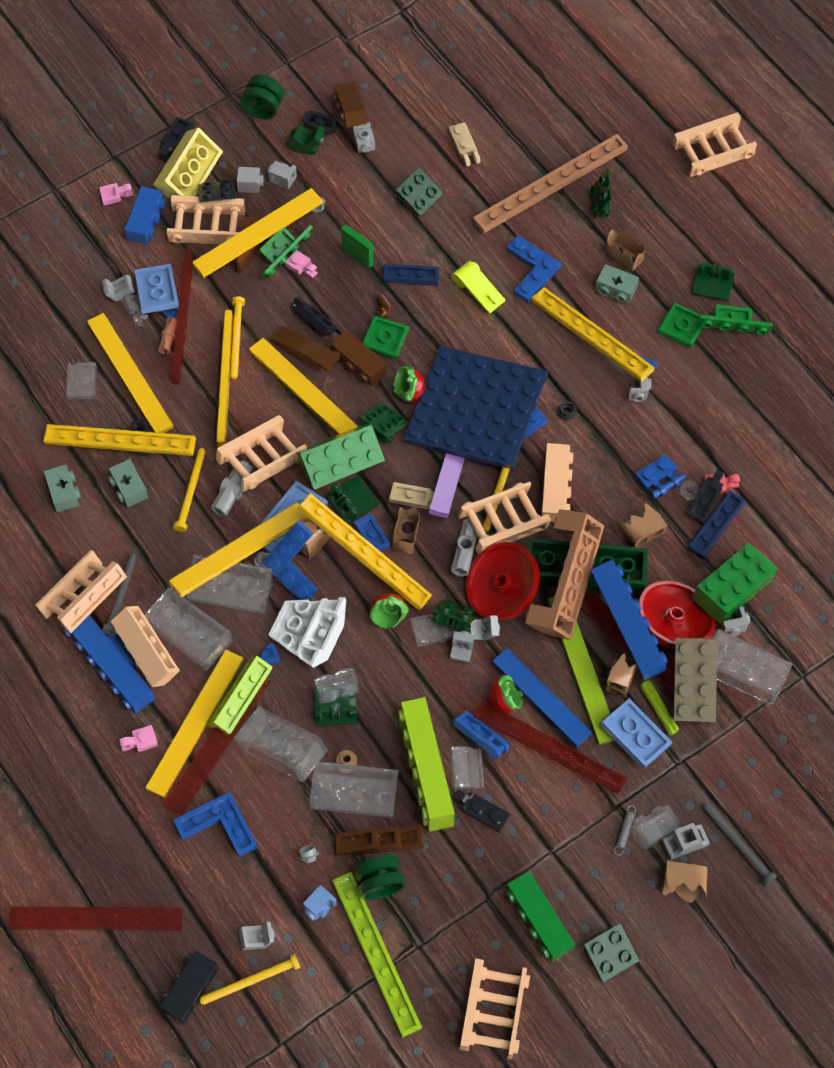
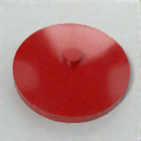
[466,542,540,621]
[638,581,715,649]

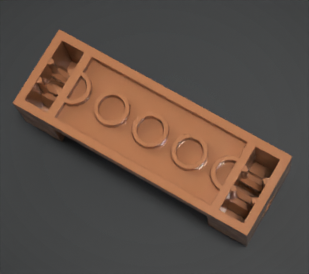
[525,509,604,640]

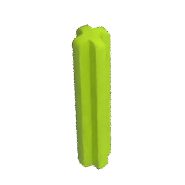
[641,680,679,735]

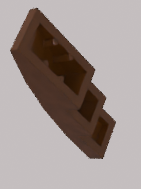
[270,326,339,372]
[335,825,424,856]

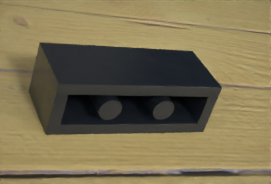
[160,951,220,1025]

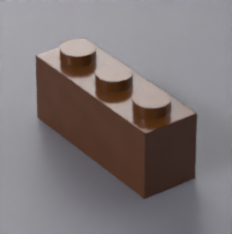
[332,81,367,128]
[331,329,387,387]

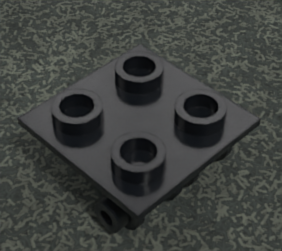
[198,180,236,203]

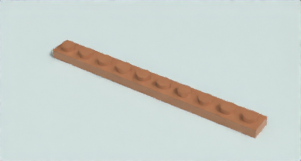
[473,134,628,234]

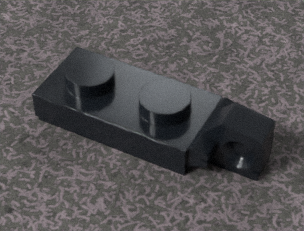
[158,117,194,162]
[291,297,337,335]
[687,470,724,523]
[453,790,510,833]

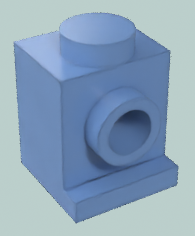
[303,885,337,921]

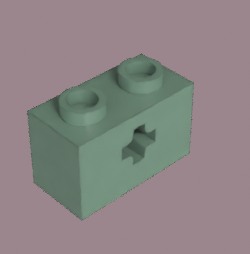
[595,264,639,304]
[108,459,148,508]
[44,465,81,513]

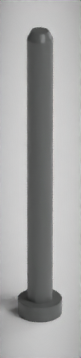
[102,552,137,636]
[703,802,777,886]

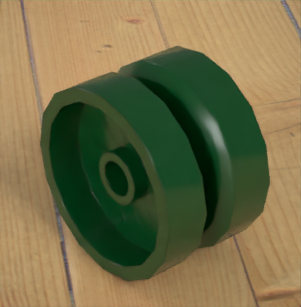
[240,75,285,119]
[354,854,407,900]

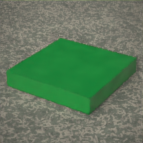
[341,225,373,269]
[657,302,702,349]
[362,316,409,360]

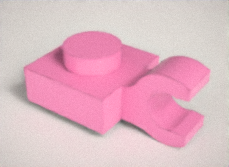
[99,183,133,206]
[285,250,317,278]
[119,725,158,752]

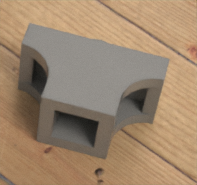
[662,823,710,860]

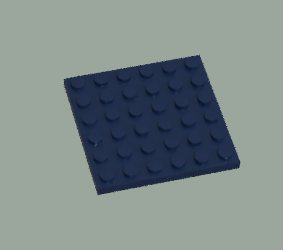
[403,346,548,470]

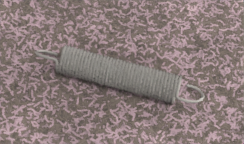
[614,805,636,856]

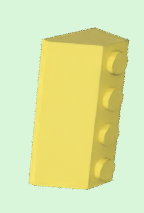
[153,127,223,198]

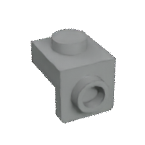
[103,275,134,302]
[628,377,651,402]
[721,606,750,637]
[469,616,500,640]
[450,631,474,663]
[238,921,275,950]

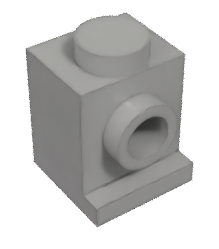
[353,122,375,153]
[267,161,297,190]

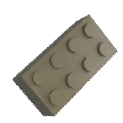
[674,637,717,722]

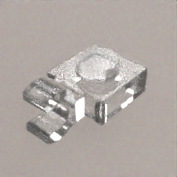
[121,295,148,326]

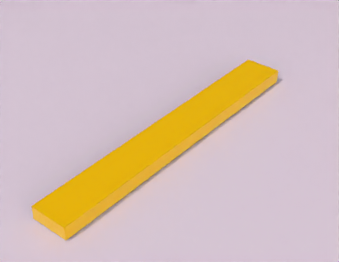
[192,188,322,278]
[531,287,654,382]
[216,310,233,448]
[87,313,174,433]
[249,338,358,435]
[43,424,196,456]
[297,493,432,611]
[169,503,309,597]
[146,650,244,799]

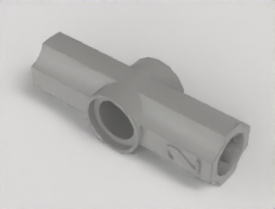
[211,460,253,517]
[451,518,478,577]

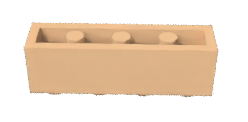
[542,443,573,522]
[111,606,180,687]

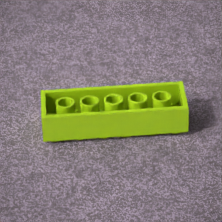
[398,697,455,832]

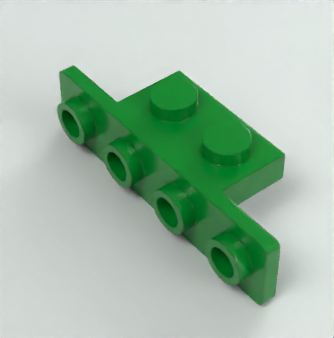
[257,225,313,279]
[696,304,773,335]

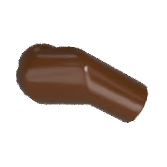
[377,294,392,319]

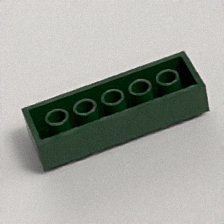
[527,538,648,594]

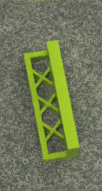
[207,656,273,735]

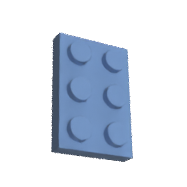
[134,264,179,314]
[600,698,673,770]

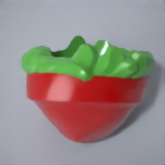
[393,366,426,402]
[370,594,409,629]
[487,675,523,712]

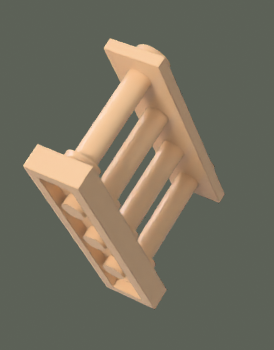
[672,112,757,177]
[167,195,245,244]
[216,415,307,492]
[458,482,551,555]
[35,550,127,633]
[460,959,530,1059]

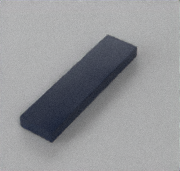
[687,491,746,559]

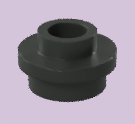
[558,401,577,420]

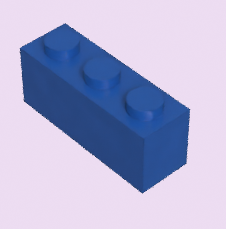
[125,186,166,245]

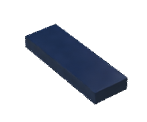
[383,264,439,286]

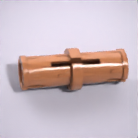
[158,317,178,355]

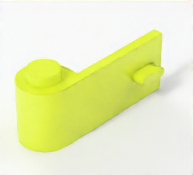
[451,261,506,314]

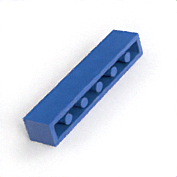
[591,560,668,680]
[62,615,155,714]

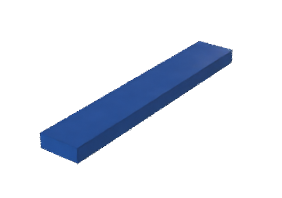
[492,649,592,748]

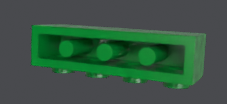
[506,871,575,962]

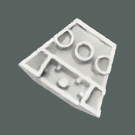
[268,597,346,668]

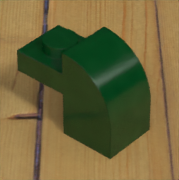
[285,124,325,155]

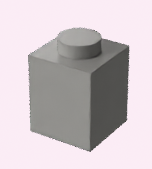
[237,167,264,193]

